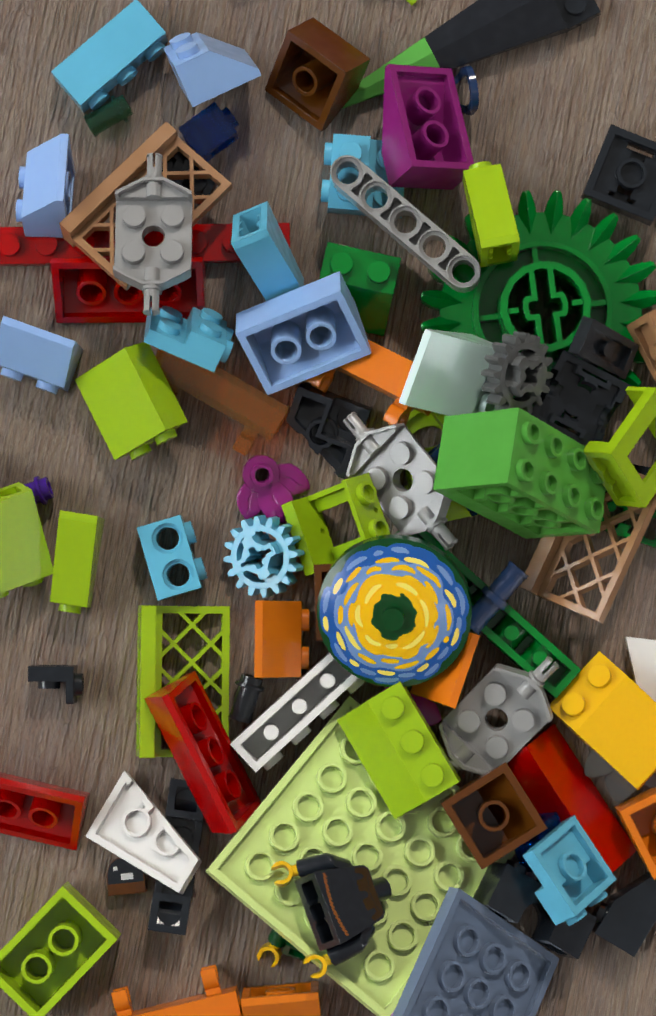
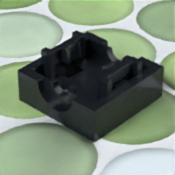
[581,124,656,226]
[531,350,631,446]

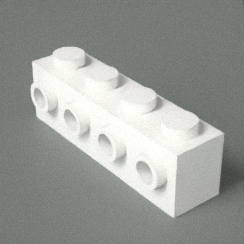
[230,653,365,772]

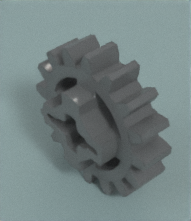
[481,331,553,414]

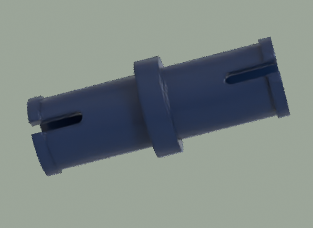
[470,561,529,635]

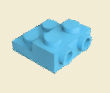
[321,133,404,218]
[144,306,234,372]
[523,815,617,926]

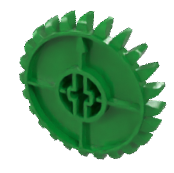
[420,190,656,427]

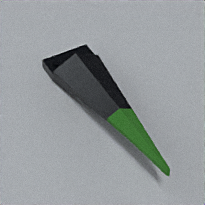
[342,0,601,109]

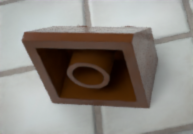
[265,17,371,132]
[439,762,548,869]

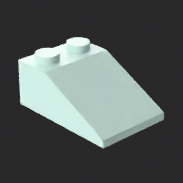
[398,329,495,416]

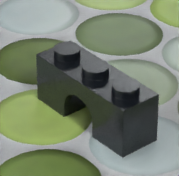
[473,859,597,959]

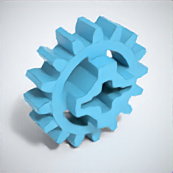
[223,515,305,598]

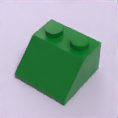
[319,242,401,337]

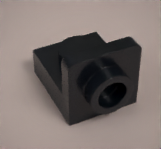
[28,665,84,704]

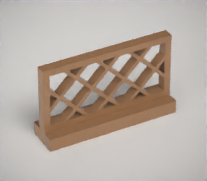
[59,122,232,291]
[519,473,656,624]

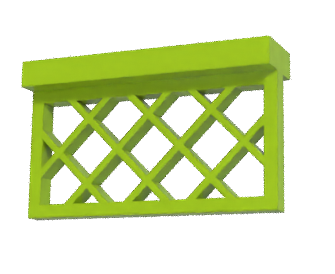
[136,605,230,758]

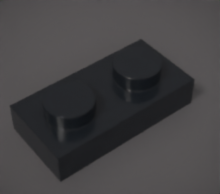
[568,316,640,380]

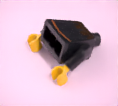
[271,853,391,979]

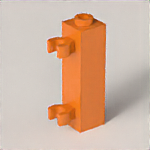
[306,340,431,426]
[111,964,243,1016]

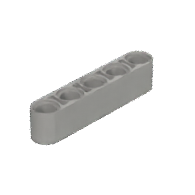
[330,155,481,293]

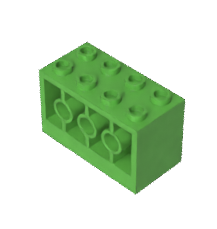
[433,408,606,539]

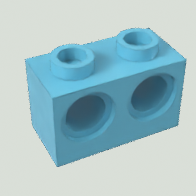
[137,515,208,601]

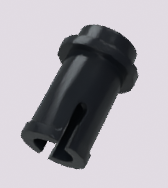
[228,673,265,723]

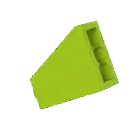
[463,161,520,268]
[50,510,105,614]

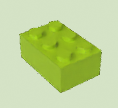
[0,881,121,1016]

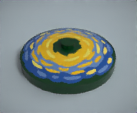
[317,534,472,687]

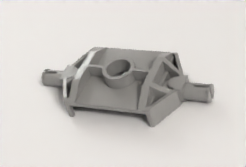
[113,153,193,316]
[343,412,458,551]
[439,656,560,775]

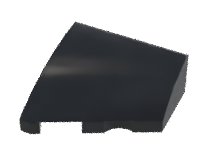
[286,382,372,479]

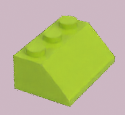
[337,681,461,819]

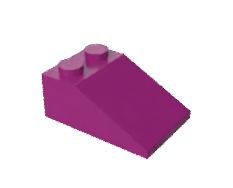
[382,64,474,190]

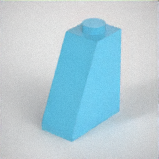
[231,201,304,301]

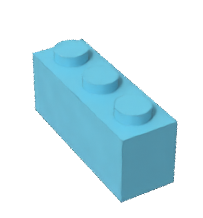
[51,0,168,113]

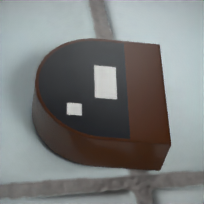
[106,857,147,896]

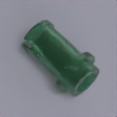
[83,94,133,137]

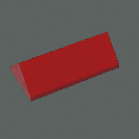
[50,257,206,323]
[144,671,261,834]
[507,724,637,873]
[0,772,90,851]

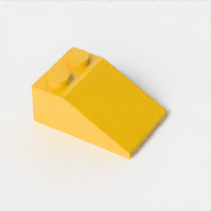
[550,651,656,790]

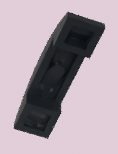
[148,778,204,936]

